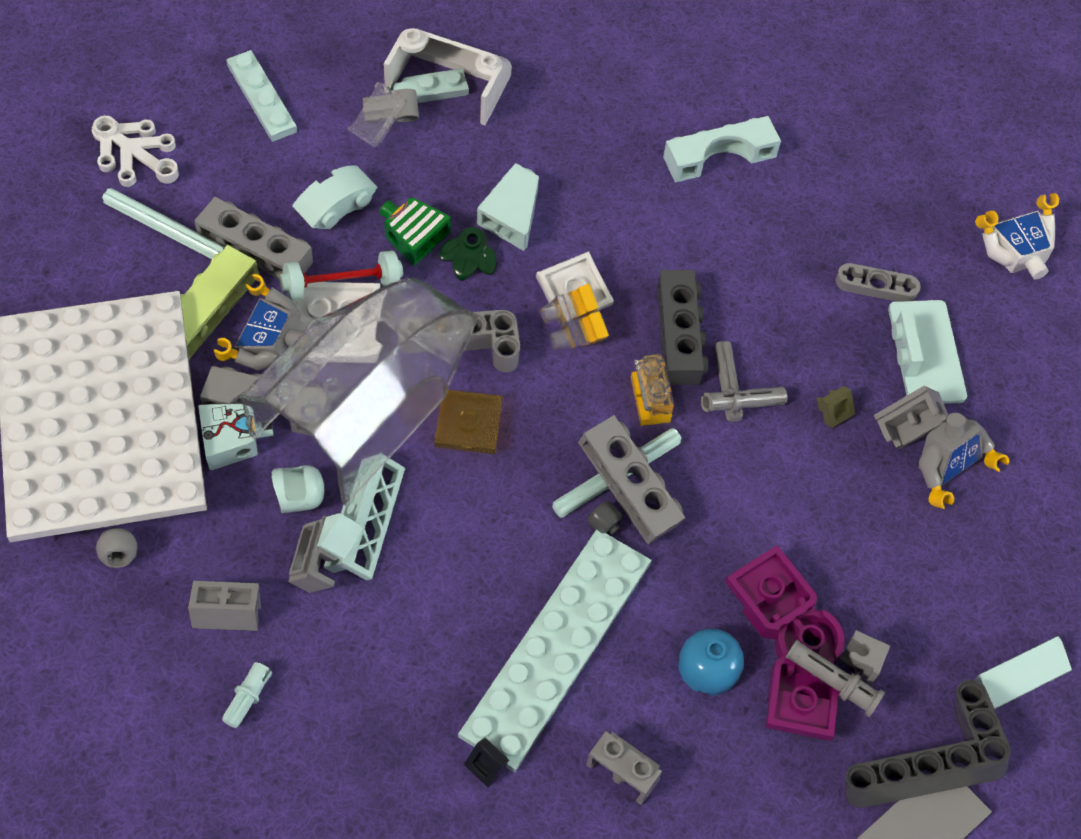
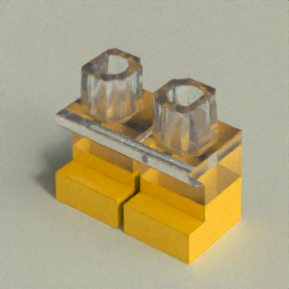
[540,283,609,351]
[631,354,674,426]

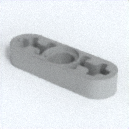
[835,263,921,302]

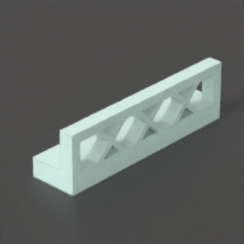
[324,451,405,580]

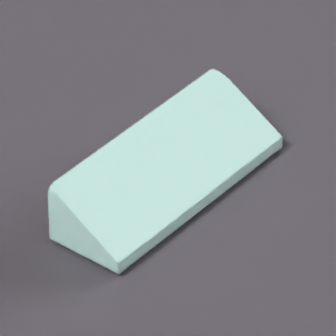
[975,636,1072,709]

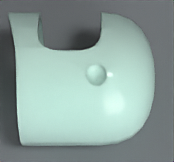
[272,465,324,514]

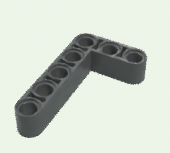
[845,680,1011,808]

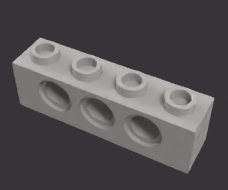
[194,197,313,279]
[578,415,685,545]

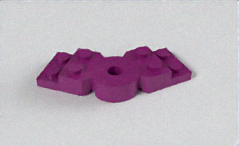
[725,545,845,741]

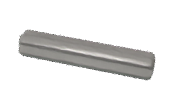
[715,341,744,422]

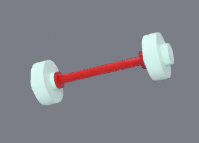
[279,250,403,301]

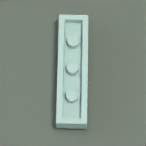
[226,50,297,142]

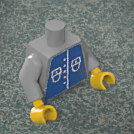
[214,274,311,370]
[918,413,1009,509]

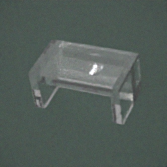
[347,82,408,148]

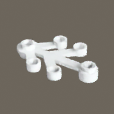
[92,116,179,187]

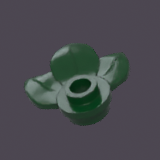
[440,227,496,281]

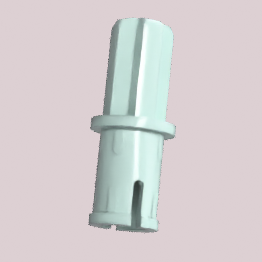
[222,662,272,728]

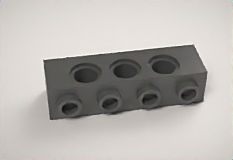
[657,270,708,385]

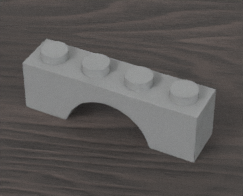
[200,366,332,438]

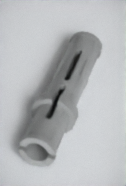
[701,386,788,412]

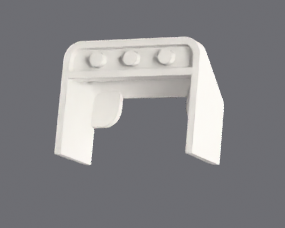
[384,28,512,125]

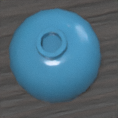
[678,628,744,696]

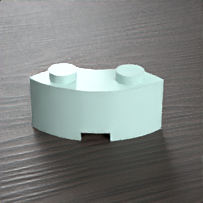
[292,166,378,229]

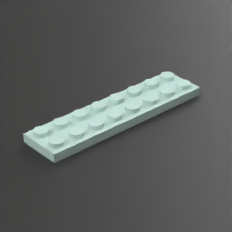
[458,529,651,773]

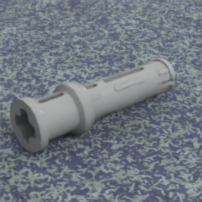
[785,640,885,717]

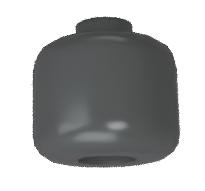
[587,501,622,535]

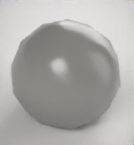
[95,527,138,568]

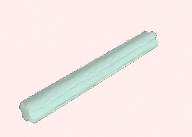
[102,188,225,259]
[552,428,682,518]

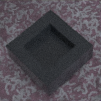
[464,737,509,787]

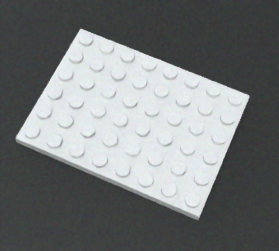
[0,291,207,542]

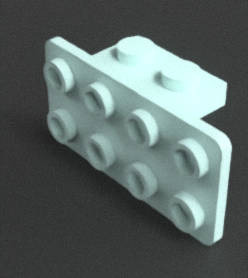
[888,300,967,404]

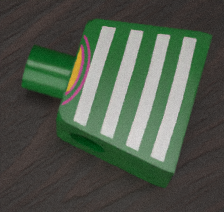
[380,198,451,266]

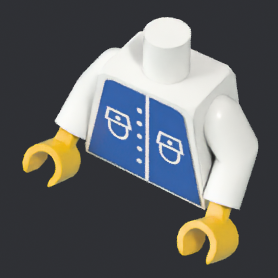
[975,193,1059,280]

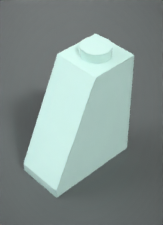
[477,163,539,251]

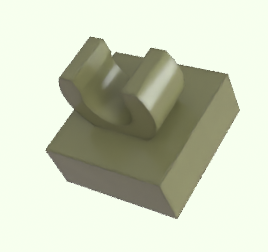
[816,386,855,428]

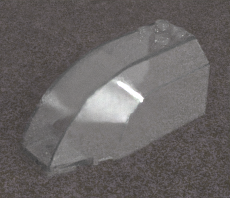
[241,278,478,505]

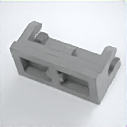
[874,385,948,449]
[188,581,261,631]
[839,630,890,686]

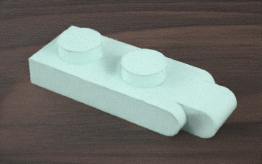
[393,68,469,103]

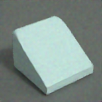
[317,513,363,560]

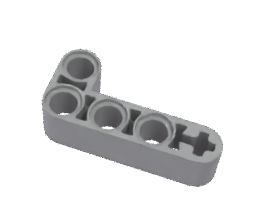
[400,310,520,373]

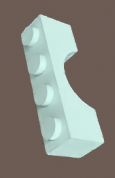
[663,116,781,183]

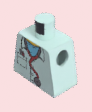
[198,404,274,470]

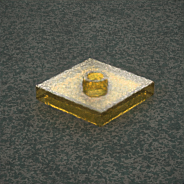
[434,389,503,454]

